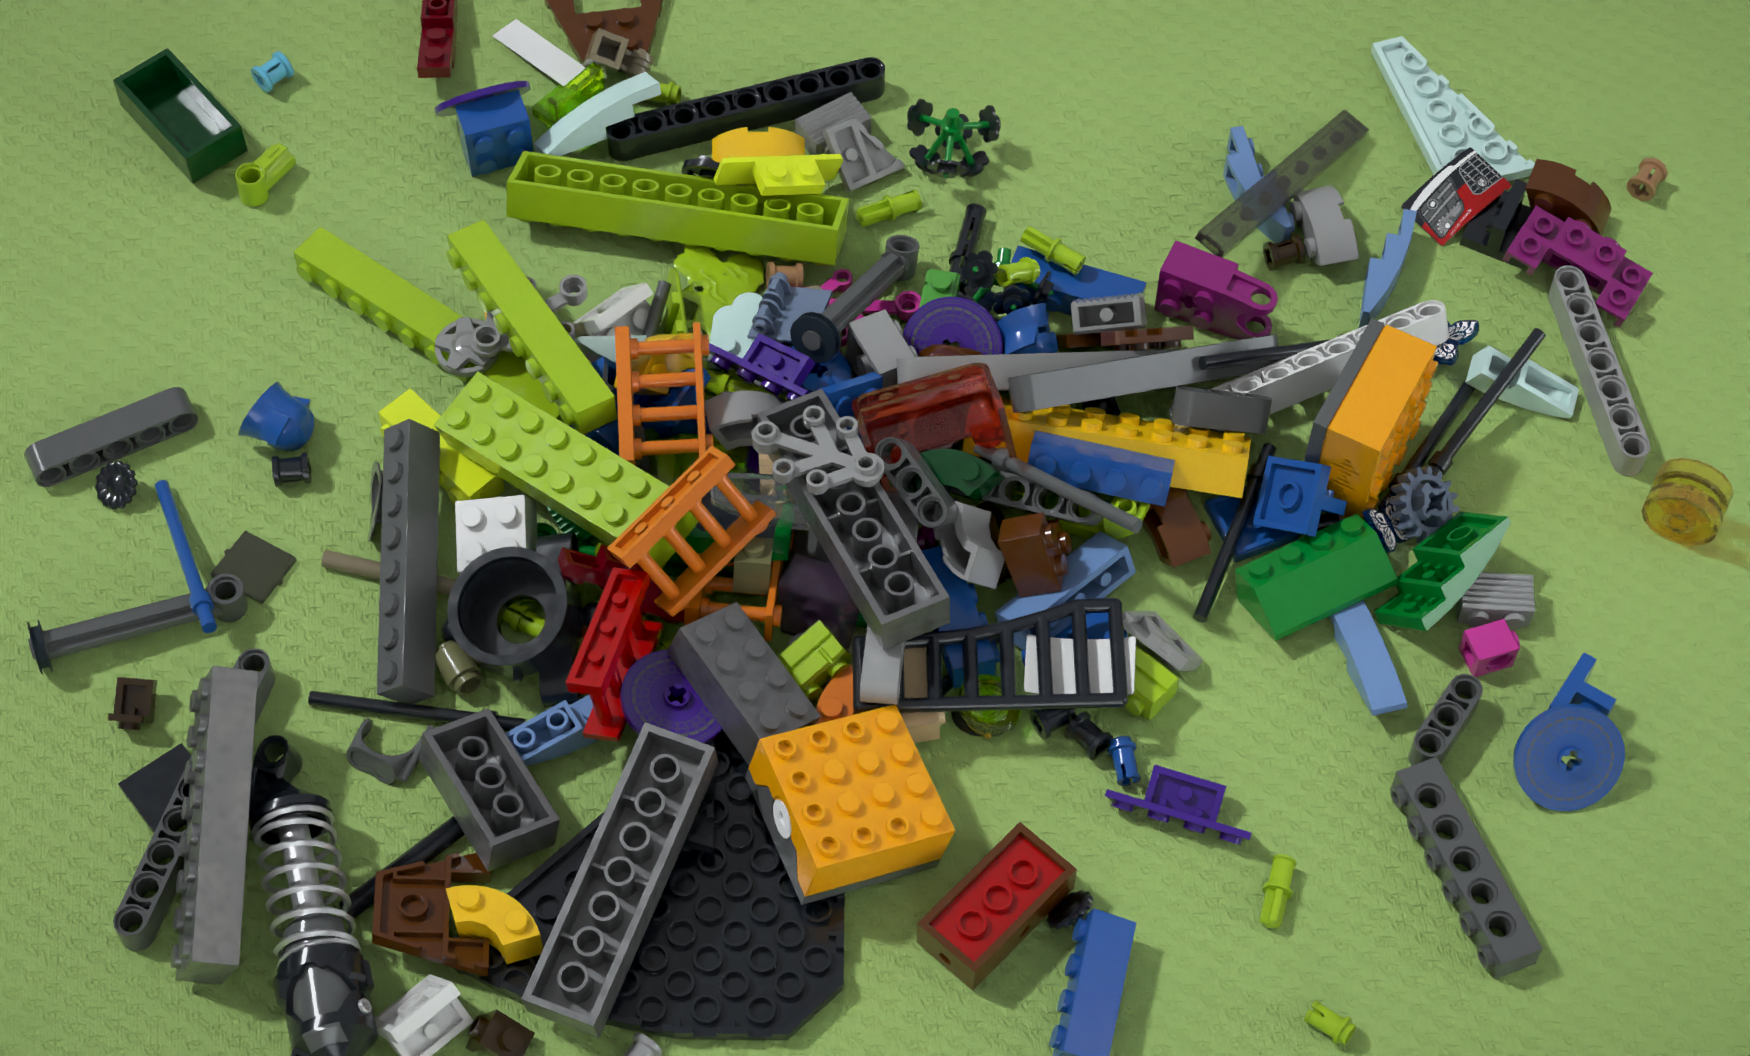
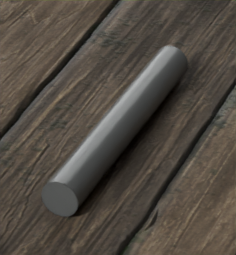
[642,281,672,338]

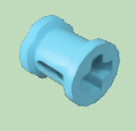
[250,51,294,93]

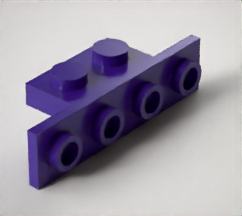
[709,333,815,401]
[1105,764,1252,845]

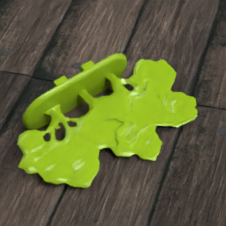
[662,246,764,399]

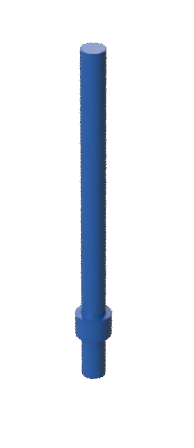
[155,480,217,633]

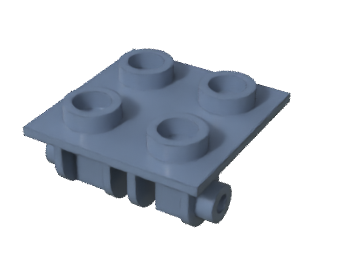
[747,272,833,343]

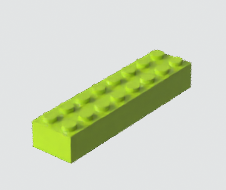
[434,372,698,568]

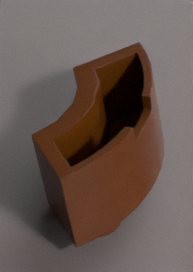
[1526,159,1612,236]
[1142,487,1211,568]

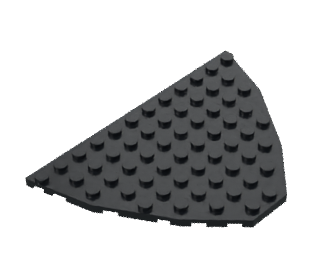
[451,729,845,1040]

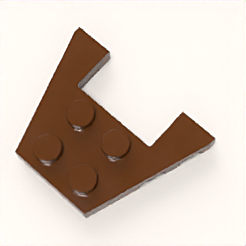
[544,0,663,69]
[1056,326,1194,351]
[372,852,491,976]

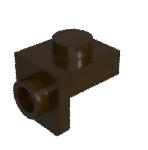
[108,677,157,730]
[466,1009,535,1056]

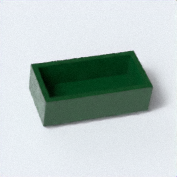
[113,48,248,184]

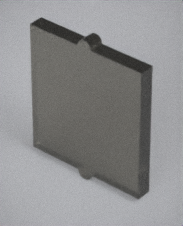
[210,530,297,604]

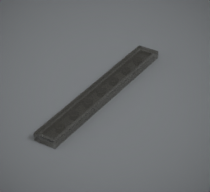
[1195,109,1369,258]

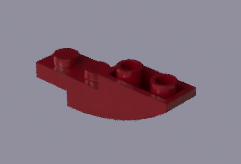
[417,0,457,78]
[557,544,685,624]

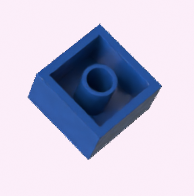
[455,90,534,177]

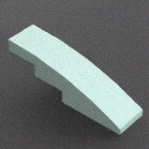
[534,72,661,156]

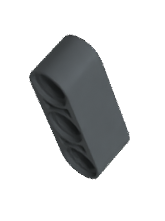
[1171,386,1272,434]
[875,437,958,529]
[1408,674,1483,766]

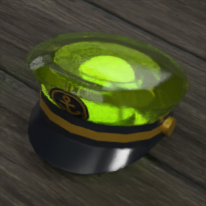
[951,674,1021,739]

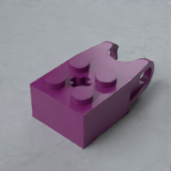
[1154,240,1278,340]

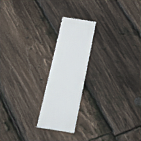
[492,19,596,92]

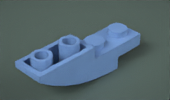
[1223,126,1295,243]
[505,695,599,766]

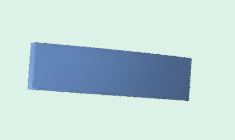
[1359,209,1417,328]
[1328,600,1407,716]

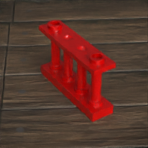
[565,567,664,742]

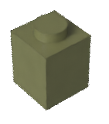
[733,537,773,595]

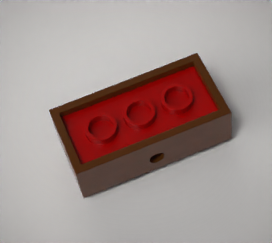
[916,822,1077,991]

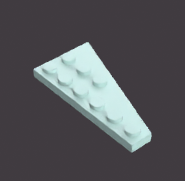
[1371,36,1535,181]

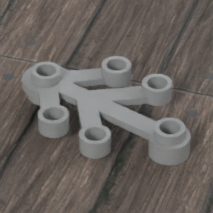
[470,275,588,358]
[752,405,884,495]

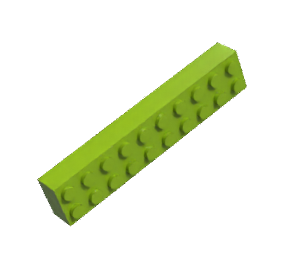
[506,151,849,266]

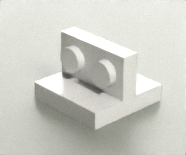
[572,282,662,336]
[375,974,473,1056]

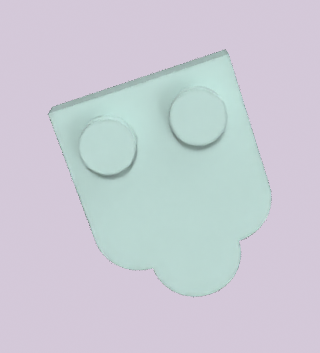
[707,292,780,370]

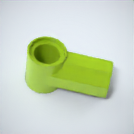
[235,143,296,207]

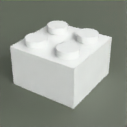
[455,495,538,573]

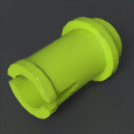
[644,81,682,106]
[995,257,1040,287]
[1304,1000,1357,1046]

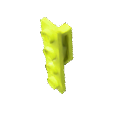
[713,154,844,196]

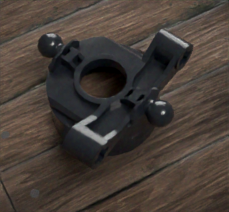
[441,532,599,707]

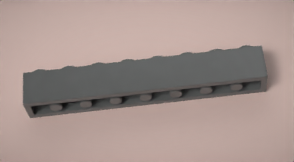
[377,419,440,704]

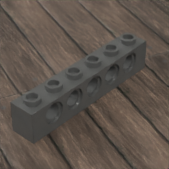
[1390,757,1543,979]

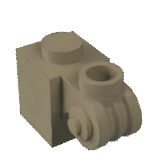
[583,28,654,78]

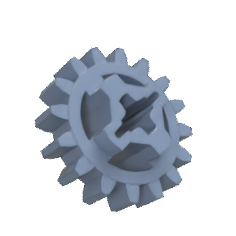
[1389,466,1459,544]

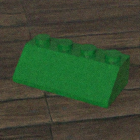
[1235,513,1398,641]

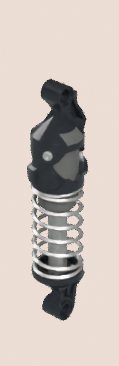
[248,735,379,1056]

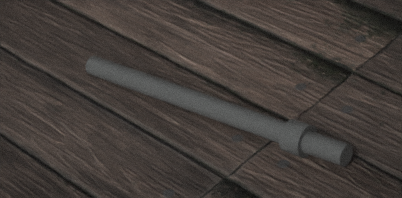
[974,441,1143,533]

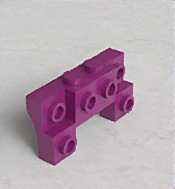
[1502,206,1653,328]

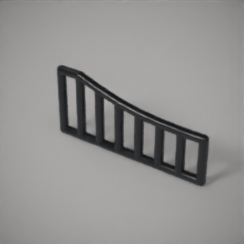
[852,598,1128,714]

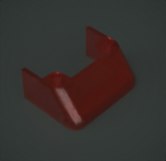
[852,363,1017,487]

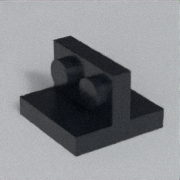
[1459,179,1532,269]

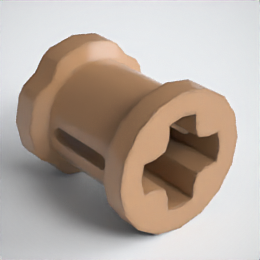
[1626,158,1668,201]
[766,262,804,290]

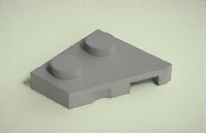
[822,117,905,192]
[1123,611,1203,671]

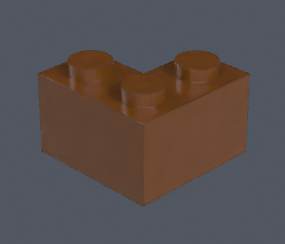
[998,512,1072,598]

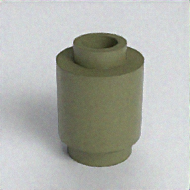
[435,641,483,696]

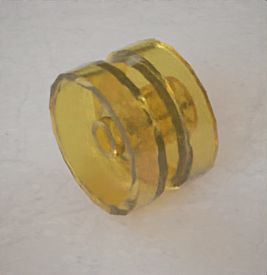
[1641,458,1733,546]

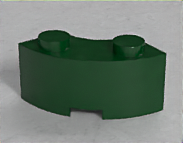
[911,449,1005,501]

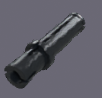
[949,203,987,293]

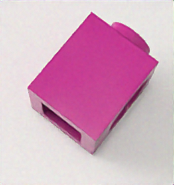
[1458,619,1520,677]

